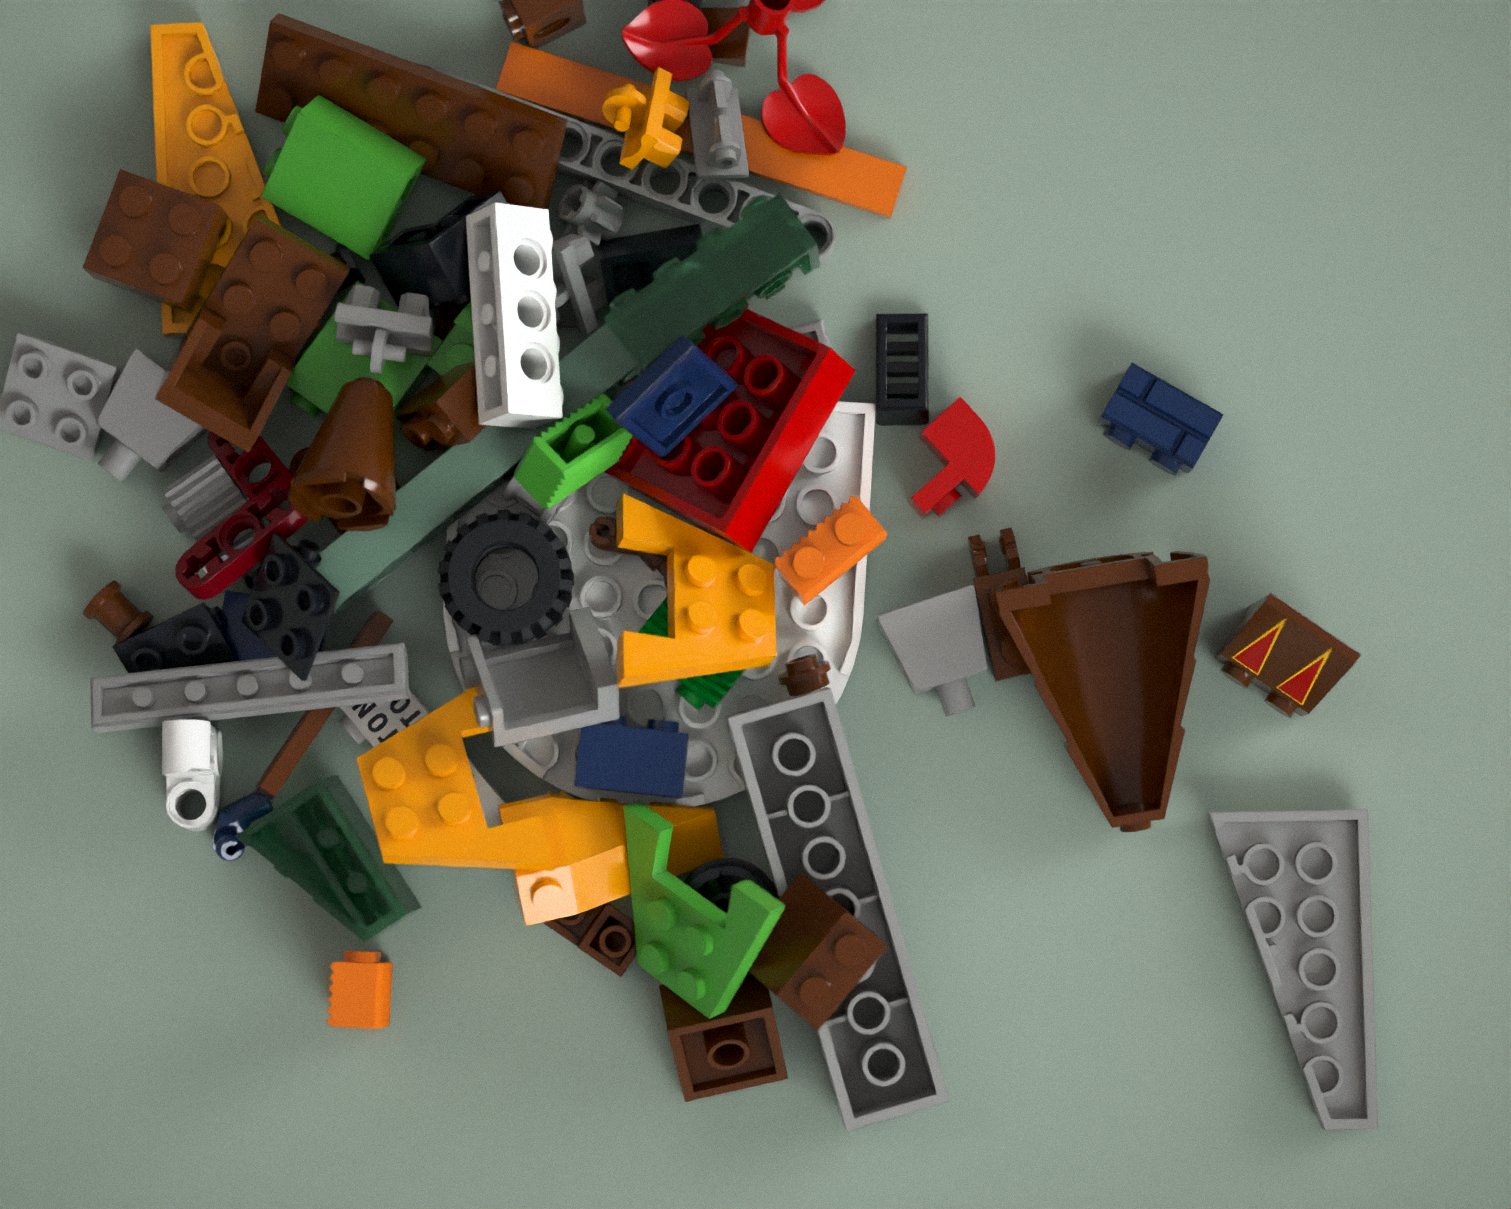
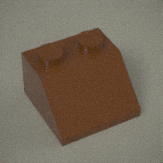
[749,872,888,1030]
[659,971,788,1102]

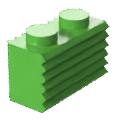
[514,393,633,509]

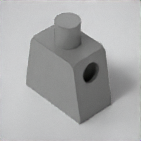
[96,349,208,483]
[876,584,987,717]

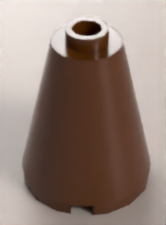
[288,377,396,531]

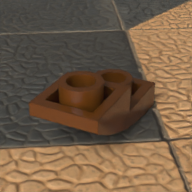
[542,903,637,977]

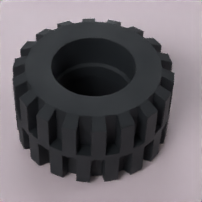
[438,510,574,647]

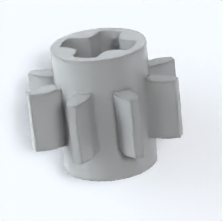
[558,179,623,246]

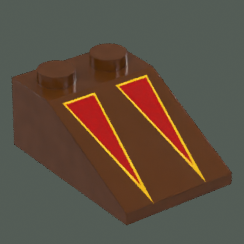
[1214,593,1361,718]

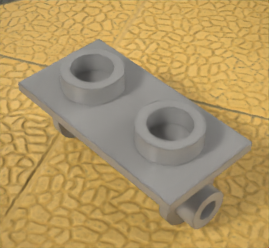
[685,70,749,178]

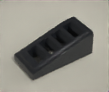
[876,313,929,425]

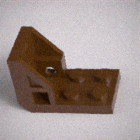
[155,213,350,453]

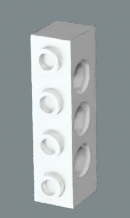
[466,203,564,429]

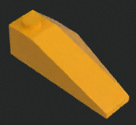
[498,794,723,926]

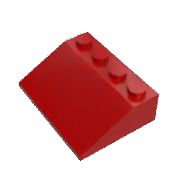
[604,291,856,553]

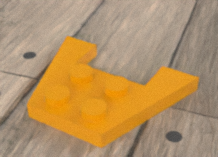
[616,493,776,688]
[356,688,554,871]

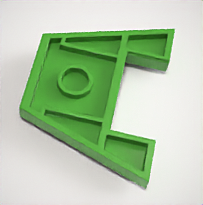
[623,801,785,1019]

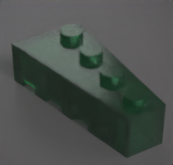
[604,192,820,374]

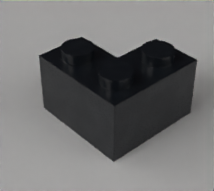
[369,191,507,309]

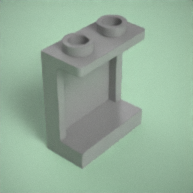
[459,606,620,747]

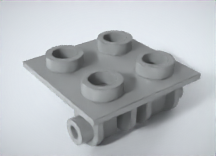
[0,331,121,461]

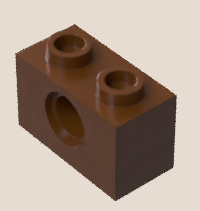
[498,0,587,49]

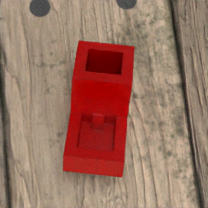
[909,397,995,519]

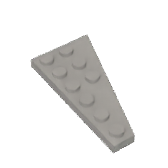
[1207,809,1378,1130]

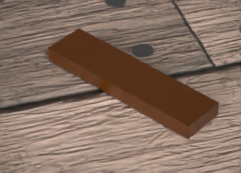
[255,610,394,800]

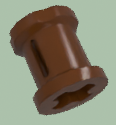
[83,580,154,644]

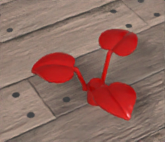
[621,0,846,156]

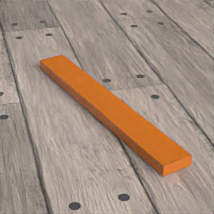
[496,41,907,219]

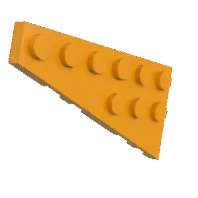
[150,22,321,337]

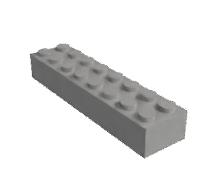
[725,687,950,1132]

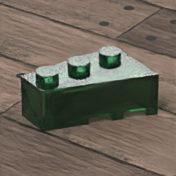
[235,775,422,942]

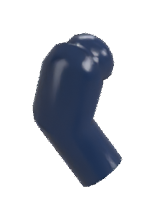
[212,791,274,861]

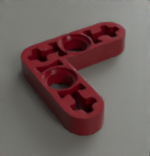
[175,431,309,600]

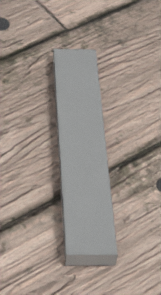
[90,643,410,733]

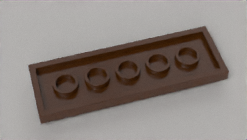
[255,13,568,209]

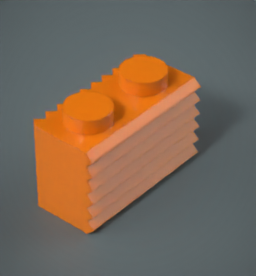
[774,496,887,606]
[326,950,393,1029]

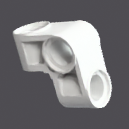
[162,720,223,831]

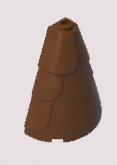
[995,551,1210,832]

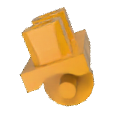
[602,67,690,170]

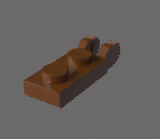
[968,528,1032,682]

